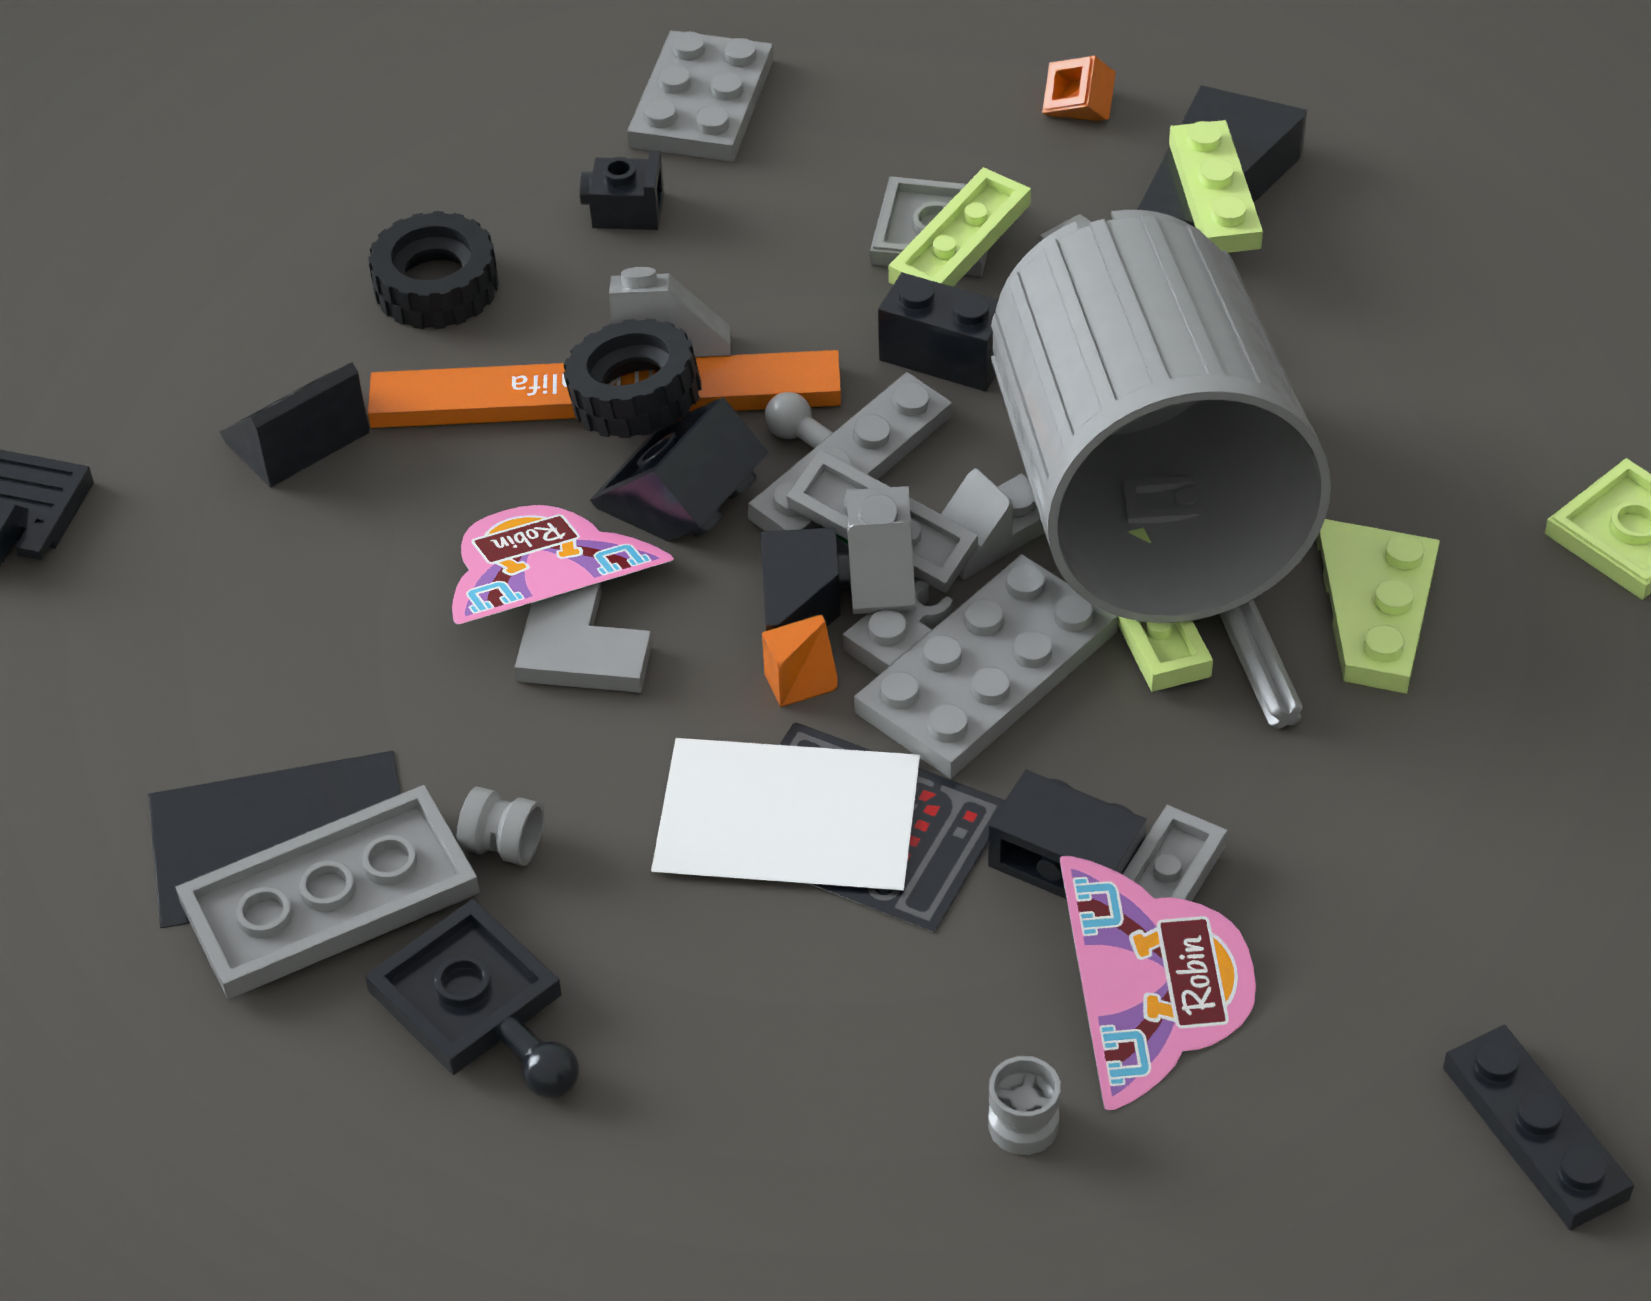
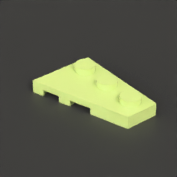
[1316,519,1440,694]

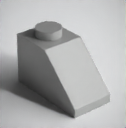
[609,267,731,357]

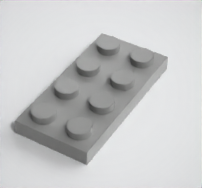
[854,554,1118,779]
[176,785,480,1000]

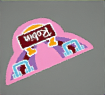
[452,505,674,624]
[1060,856,1256,1110]

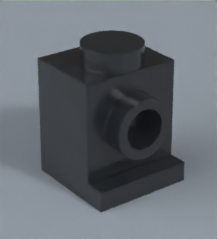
[580,150,664,230]

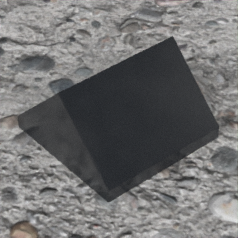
[220,362,370,488]

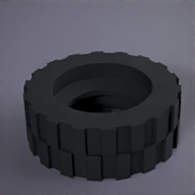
[368,211,499,329]
[563,318,702,438]

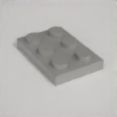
[627,30,774,162]

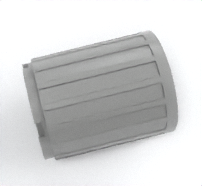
[991,210,1331,623]

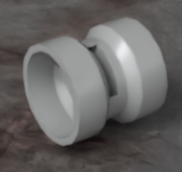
[456,786,544,866]
[988,1056,1061,1155]

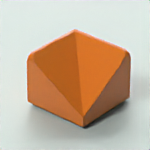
[1042,56,1116,121]
[762,615,838,707]

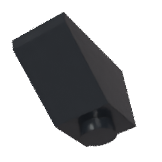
[760,528,851,631]

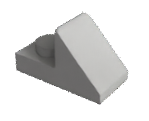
[941,468,1045,580]
[846,486,916,614]

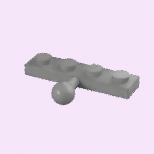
[748,372,952,532]

